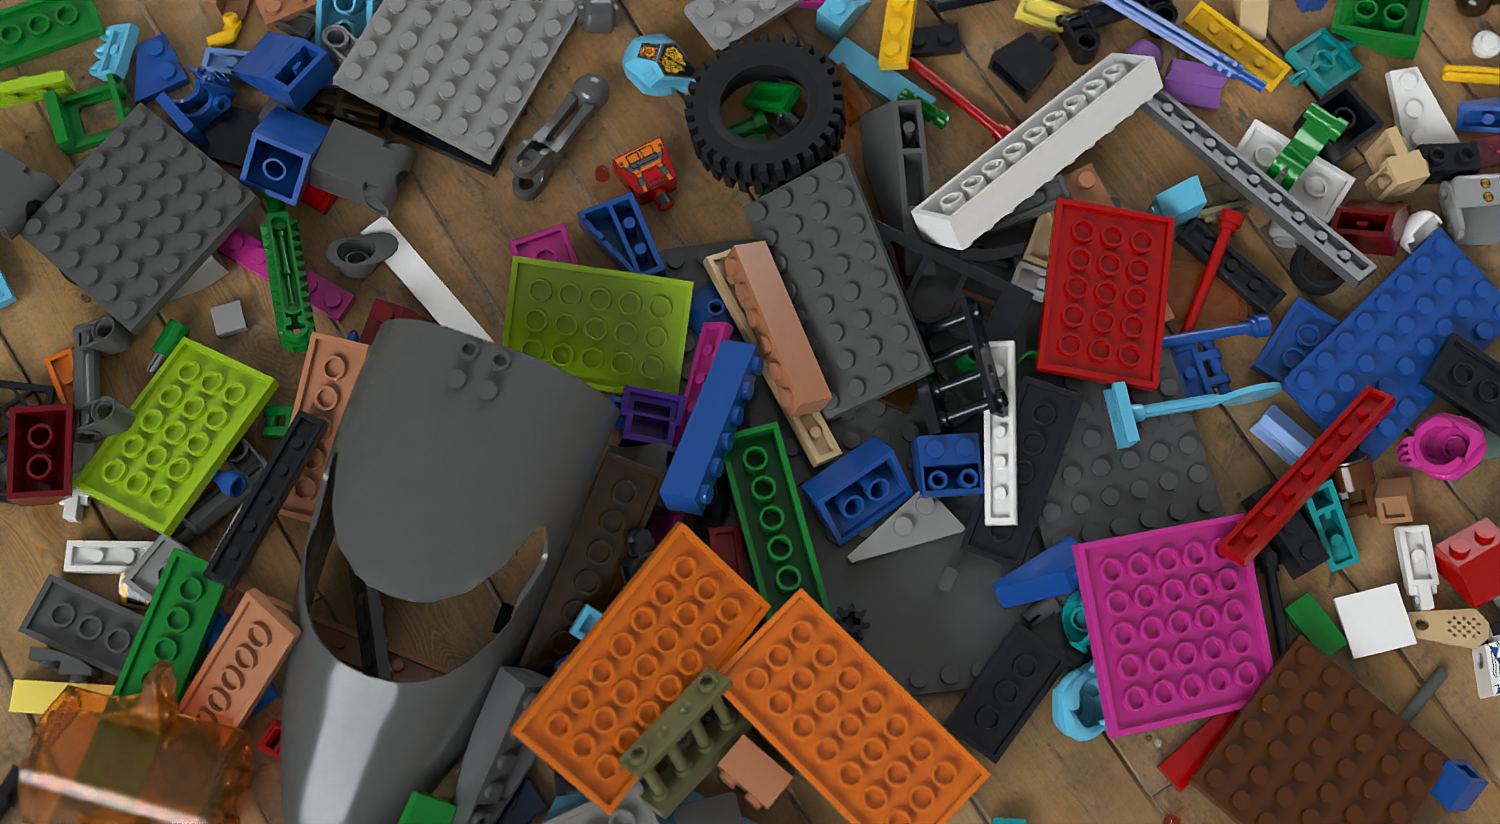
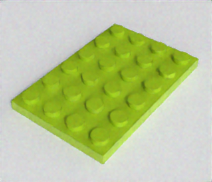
[502,256,695,395]
[72,336,280,538]

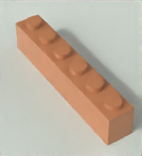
[724,240,833,418]

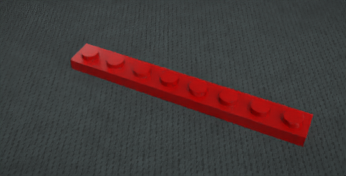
[1217,385,1395,568]

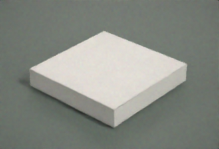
[1333,583,1417,660]

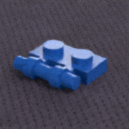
[1170,340,1231,398]

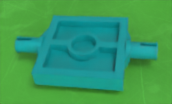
[1283,27,1362,97]

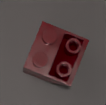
[1330,200,1411,257]

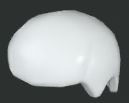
[1400,210,1443,254]

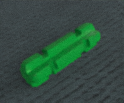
[897,88,951,129]

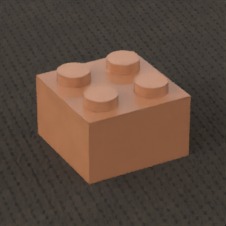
[718,734,794,811]

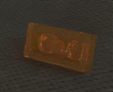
[834,62,873,127]

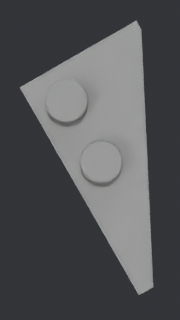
[846,491,966,563]

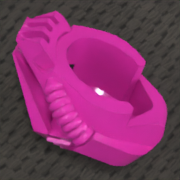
[1396,412,1487,481]

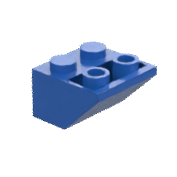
[910,433,984,498]

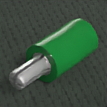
[146,319,191,375]

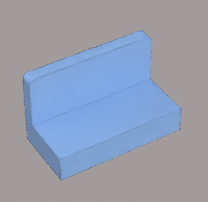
[1249,405,1316,466]

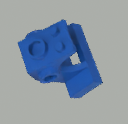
[155,65,237,147]

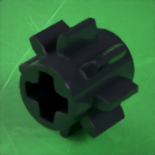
[833,603,870,641]

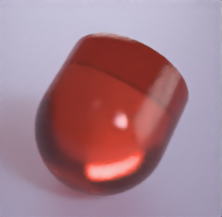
[595,165,610,182]
[1163,814,1181,824]

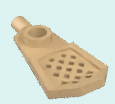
[1407,608,1489,649]

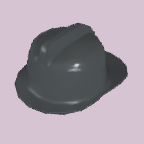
[326,232,399,279]

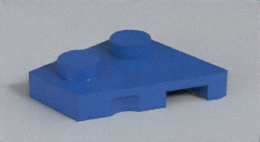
[134,33,190,105]

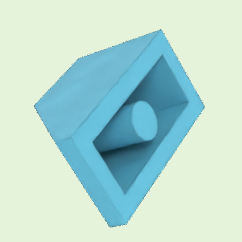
[815,0,872,43]
[1148,175,1207,229]

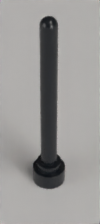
[1254,552,1290,657]

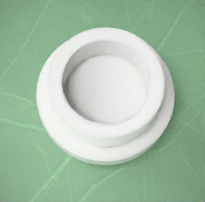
[1472,31,1500,59]

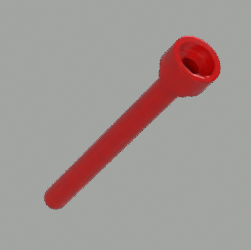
[909,56,1015,144]
[1180,209,1245,333]

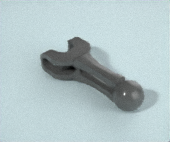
[510,74,609,201]

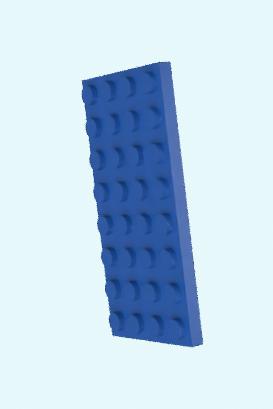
[1278,227,1500,463]

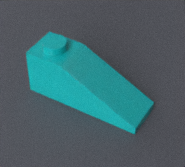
[1299,477,1361,573]

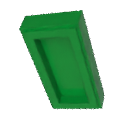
[743,81,802,114]
[1283,591,1348,657]

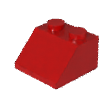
[1434,517,1500,609]

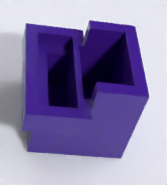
[618,385,686,447]

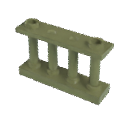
[617,666,753,820]

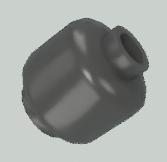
[577,0,619,34]

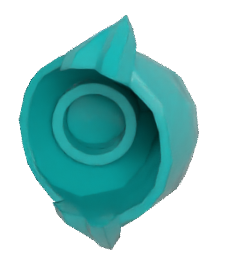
[1061,588,1090,655]

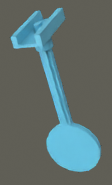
[1103,381,1283,449]

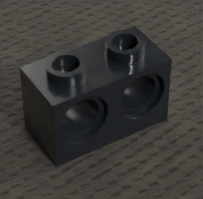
[1415,142,1482,185]

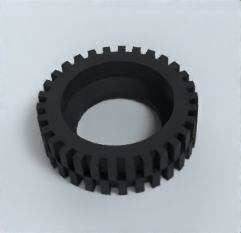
[684,33,846,195]

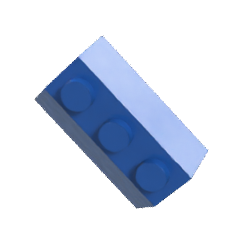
[800,436,914,546]

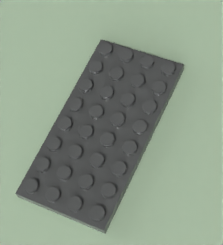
[743,153,935,422]

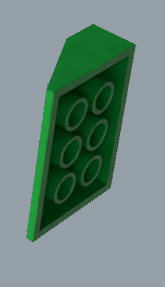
[1330,0,1429,60]

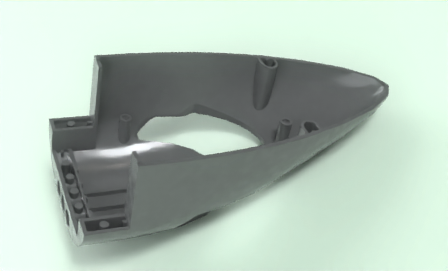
[279,318,620,824]

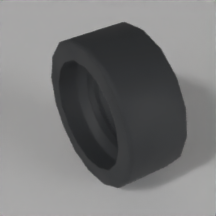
[1290,245,1345,296]

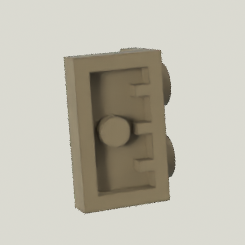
[1197,181,1254,227]

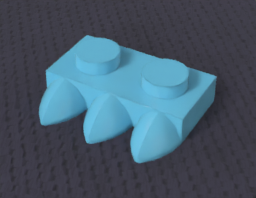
[88,23,140,82]

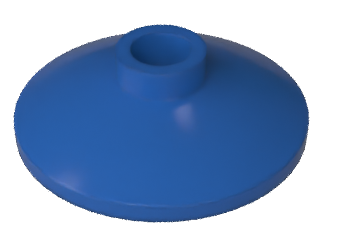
[689,284,739,337]

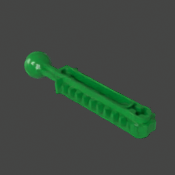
[255,190,316,354]

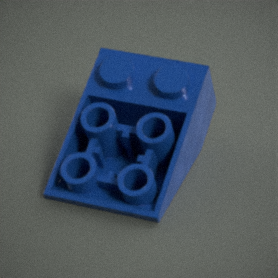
[231,32,336,113]

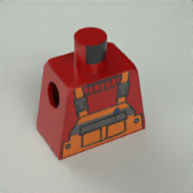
[612,136,677,212]

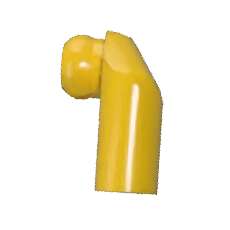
[206,12,242,48]

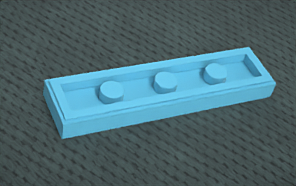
[827,37,936,105]

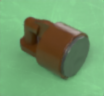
[1329,451,1377,519]

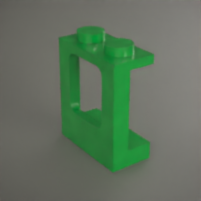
[43,72,132,156]

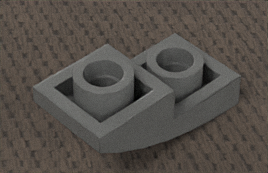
[28,647,103,684]

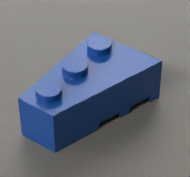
[577,192,666,277]

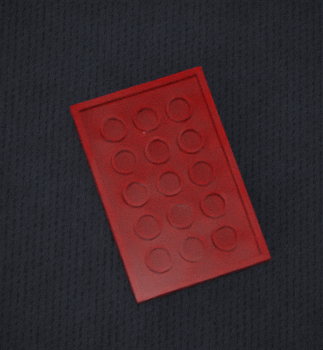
[1035,197,1175,392]

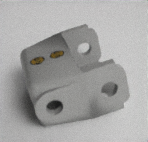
[1439,173,1500,246]

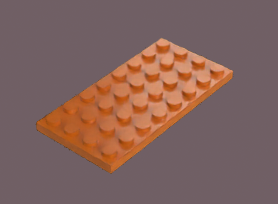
[509,522,772,815]
[718,588,991,824]

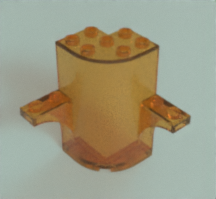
[18,660,254,824]

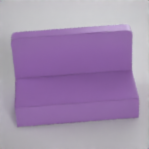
[1163,58,1228,111]

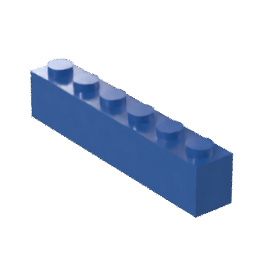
[659,339,764,516]

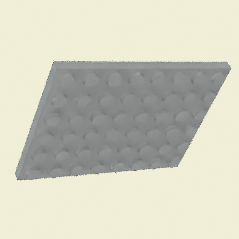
[333,0,584,165]

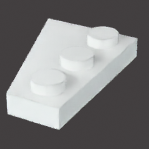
[1385,67,1460,152]

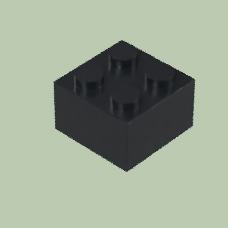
[1292,81,1385,166]

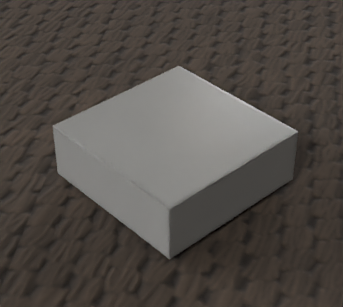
[210,300,249,338]

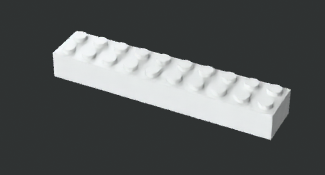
[911,53,1164,251]

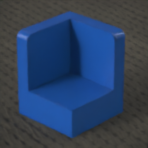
[1430,760,1489,811]

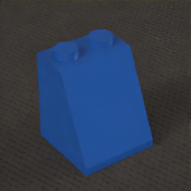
[239,106,329,206]

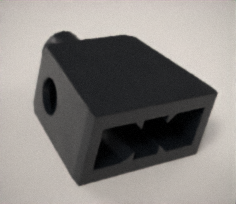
[988,32,1059,103]

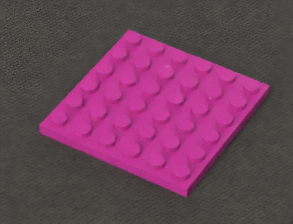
[1072,513,1273,738]

